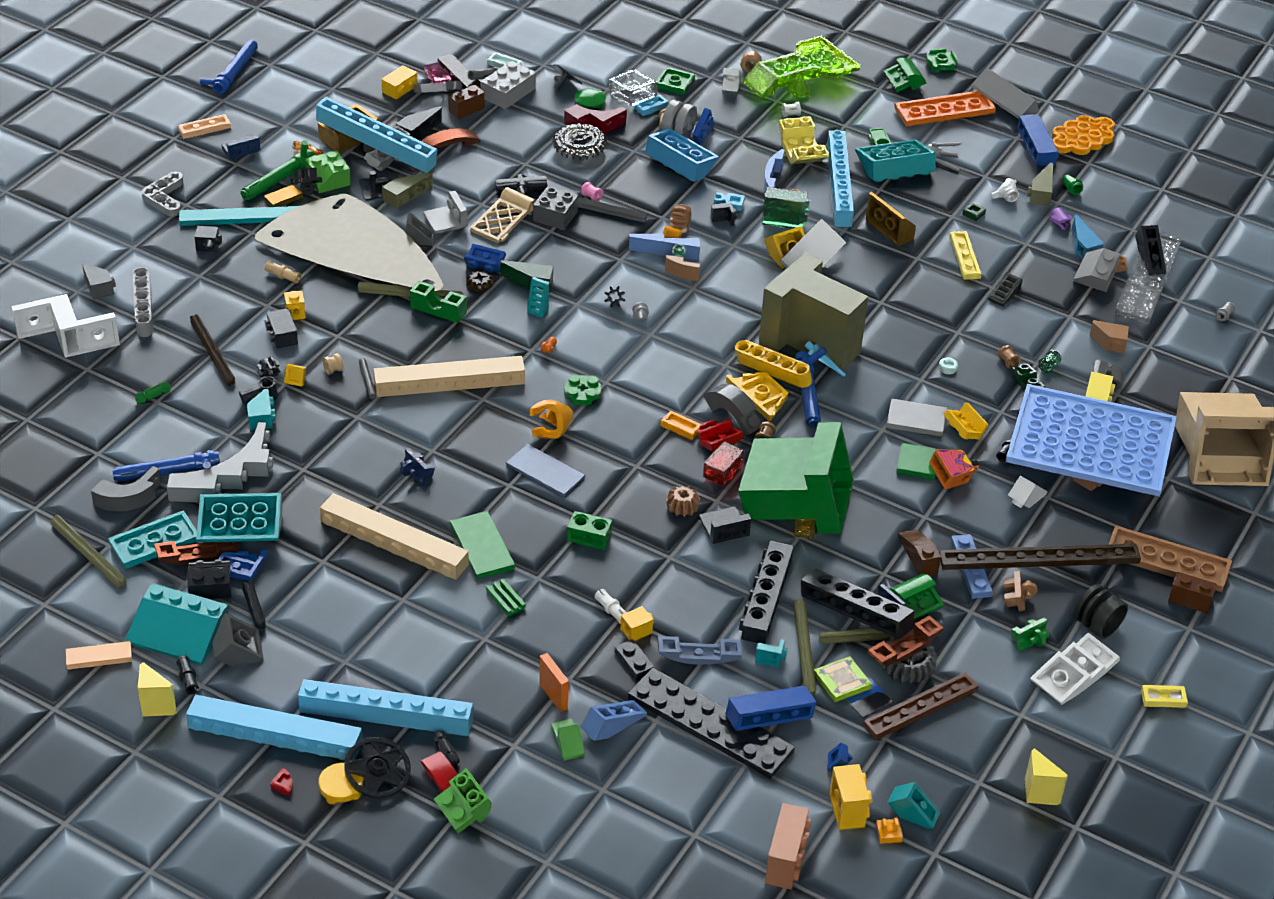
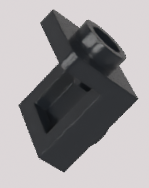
[710,203,737,226]

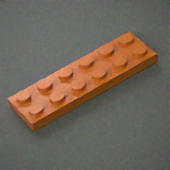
[894,91,996,126]

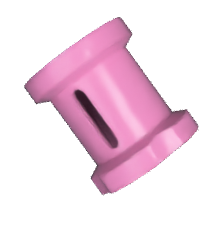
[581,182,603,201]

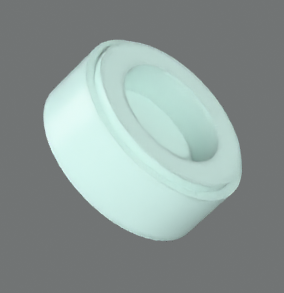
[939,357,958,374]

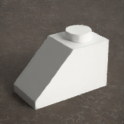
[1008,476,1048,508]

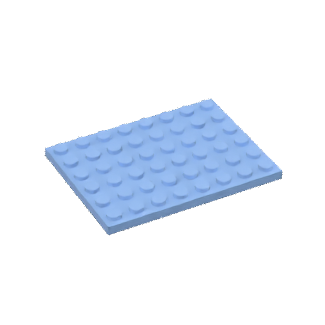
[1006,384,1177,496]

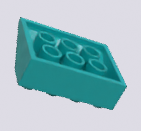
[855,139,936,182]
[196,493,283,542]
[125,583,229,665]

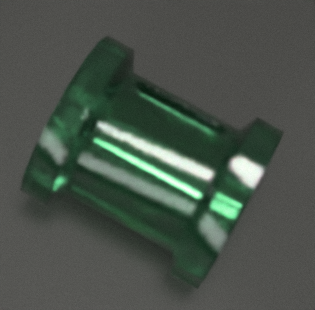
[1038,350,1062,373]

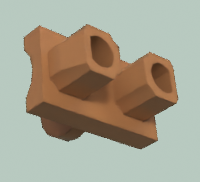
[1004,571,1037,611]

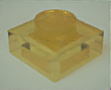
[794,519,815,539]

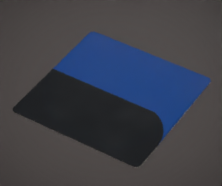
[846,678,892,717]

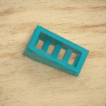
[527,277,549,317]

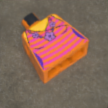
[929,449,979,490]

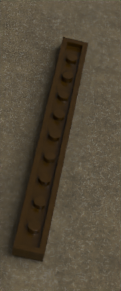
[939,544,1141,570]

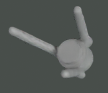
[927,142,961,172]

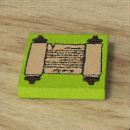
[814,657,872,702]

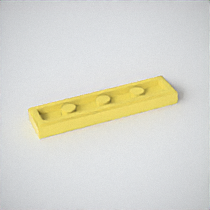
[949,231,981,280]

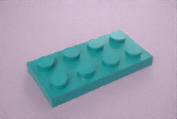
[108,510,197,569]

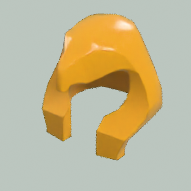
[530,400,574,439]

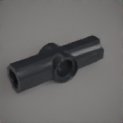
[495,174,548,195]

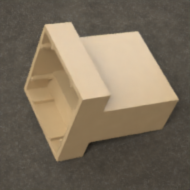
[1175,392,1274,486]

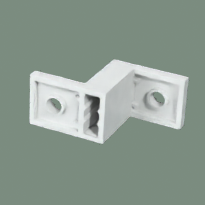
[12,294,120,358]

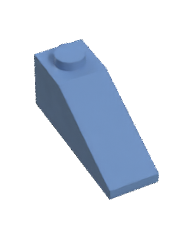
[581,700,647,741]

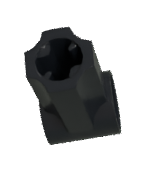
[239,376,278,406]

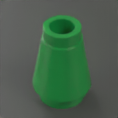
[1062,175,1084,195]

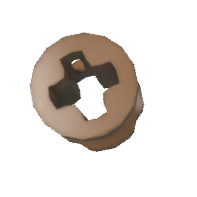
[998,345,1021,369]
[755,422,776,439]

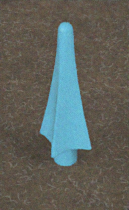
[805,341,846,377]

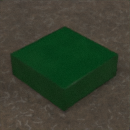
[962,202,986,221]

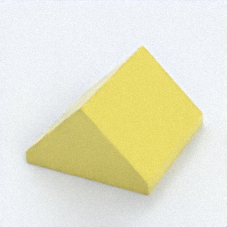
[138,662,177,716]
[1025,748,1068,805]

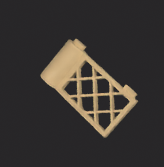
[470,187,536,244]

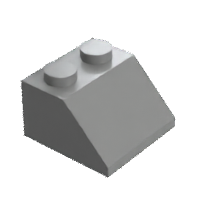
[1073,248,1120,292]

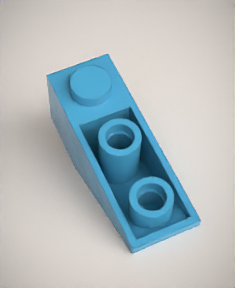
[1072,214,1104,260]

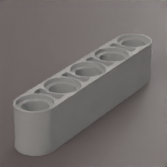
[133,267,153,337]

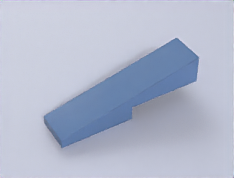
[629,234,700,261]

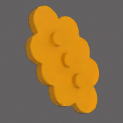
[1052,115,1115,155]

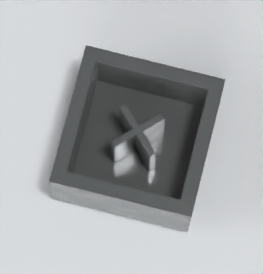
[533,186,579,230]

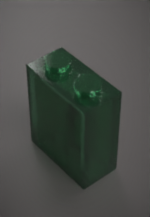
[762,187,810,229]

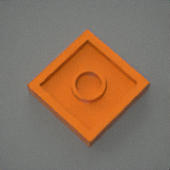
[540,653,569,712]

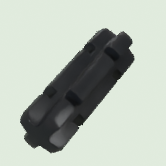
[433,731,460,767]

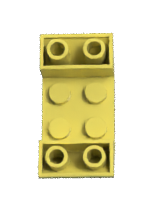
[779,116,829,164]

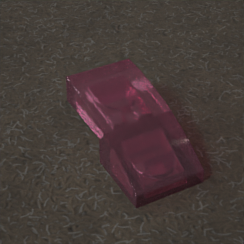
[424,62,452,83]

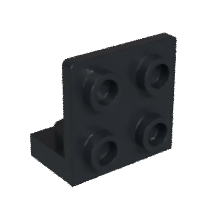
[699,507,751,544]

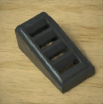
[988,273,1022,307]

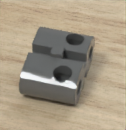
[1091,360,1123,390]

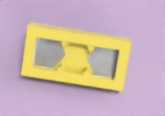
[1141,685,1188,708]

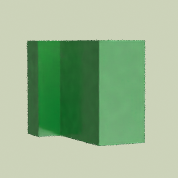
[738,422,854,534]

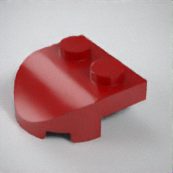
[697,419,744,452]

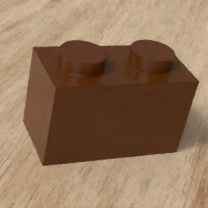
[448,85,485,119]
[1168,571,1217,614]

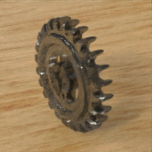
[552,123,607,160]

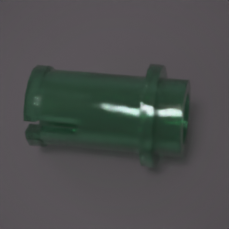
[672,244,686,257]

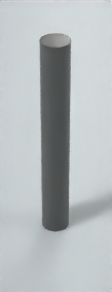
[359,358,377,399]

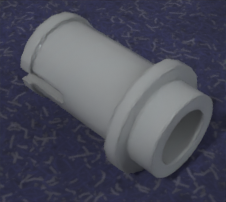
[1216,302,1235,321]

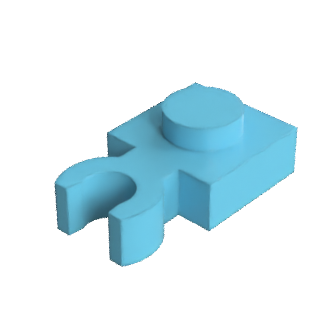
[714,193,745,211]

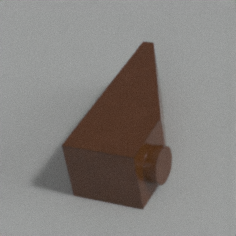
[898,529,941,575]

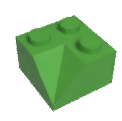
[305,150,351,193]

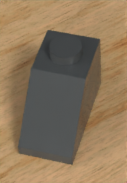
[82,264,116,299]

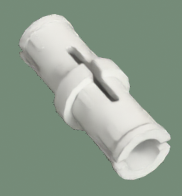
[595,589,627,624]

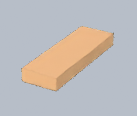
[178,114,231,139]
[66,641,132,670]

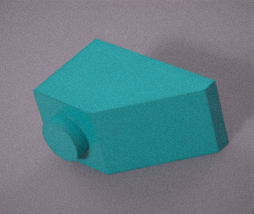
[887,782,940,829]

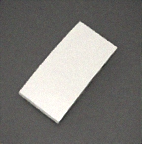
[780,219,846,268]
[1030,633,1120,705]

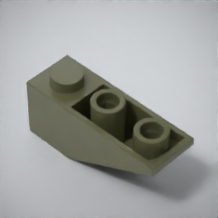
[382,171,433,209]

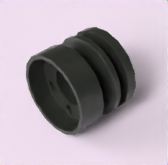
[1073,584,1129,639]

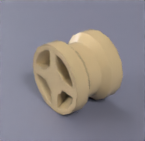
[322,353,344,375]

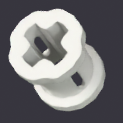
[781,102,801,118]

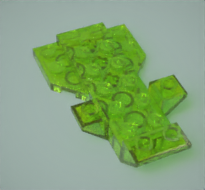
[743,35,860,98]

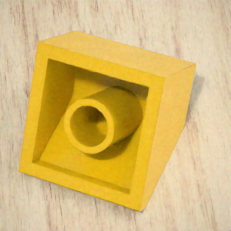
[764,226,805,269]

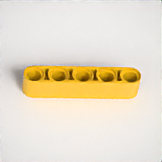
[735,340,812,388]

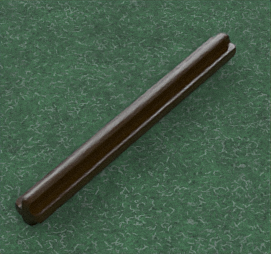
[190,314,235,386]

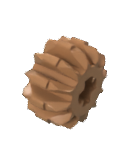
[670,204,692,233]
[666,485,700,517]

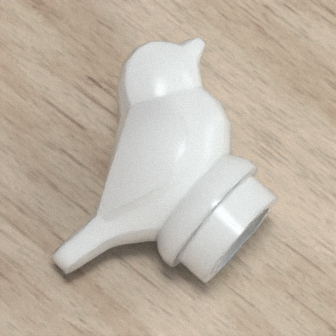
[991,178,1019,202]

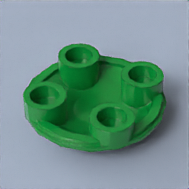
[574,88,606,109]

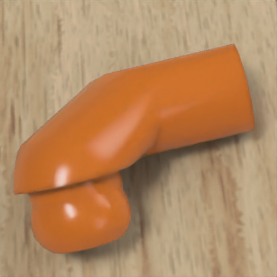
[541,337,557,354]

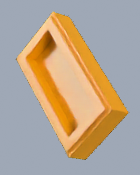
[660,411,701,440]

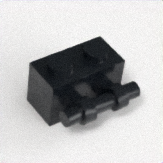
[187,559,232,599]

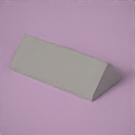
[971,68,1039,119]

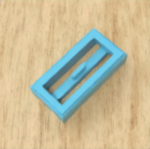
[633,94,669,116]

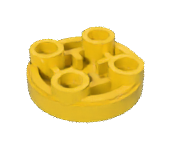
[319,763,364,804]

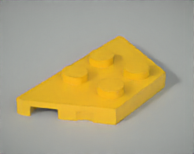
[726,372,788,421]

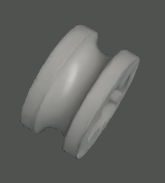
[632,302,649,320]

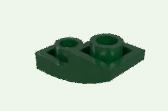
[1012,364,1046,392]

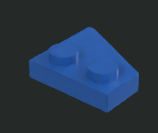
[692,108,715,145]
[218,549,268,581]

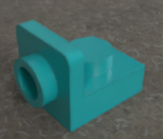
[755,639,788,668]

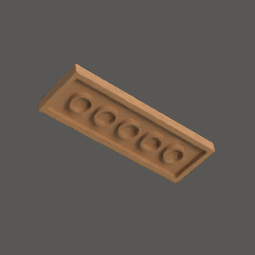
[1109,525,1232,592]

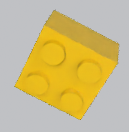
[829,764,872,830]

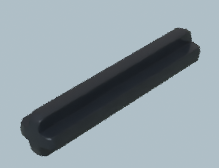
[242,581,266,629]

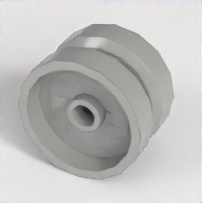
[661,99,697,138]

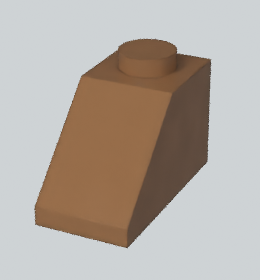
[1090,320,1129,353]

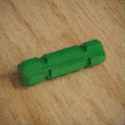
[135,381,171,404]

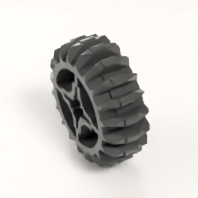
[882,636,937,685]

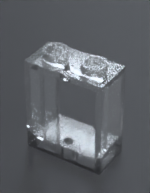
[608,69,658,106]

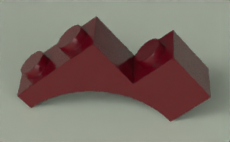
[564,104,627,135]

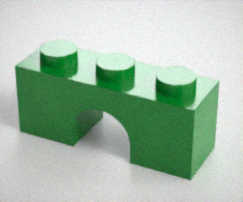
[410,281,467,323]

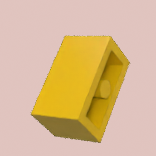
[381,66,418,99]

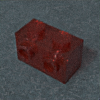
[703,441,745,486]

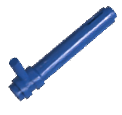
[200,40,258,94]
[794,347,827,428]
[112,450,220,482]

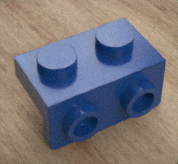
[464,243,506,273]

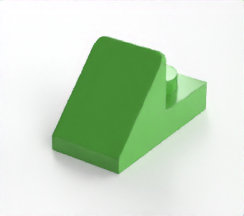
[551,718,585,761]

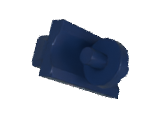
[400,449,435,485]

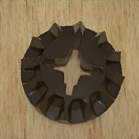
[466,270,494,291]

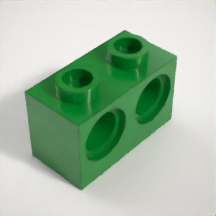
[567,511,612,550]

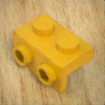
[943,403,988,440]

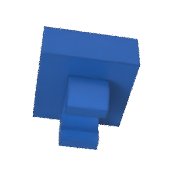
[827,743,853,772]

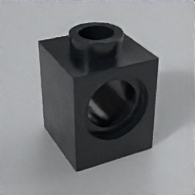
[194,226,222,252]

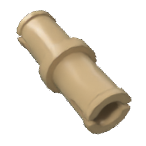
[264,261,301,284]

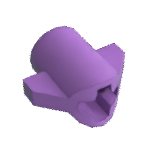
[1049,207,1072,230]

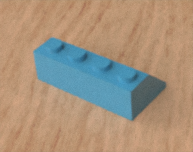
[645,128,719,182]

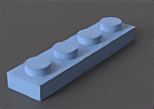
[951,534,993,599]

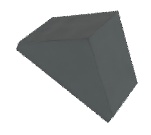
[406,213,435,246]

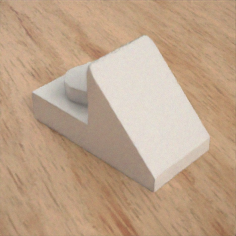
[722,68,741,92]

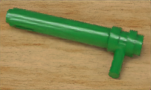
[240,140,315,200]

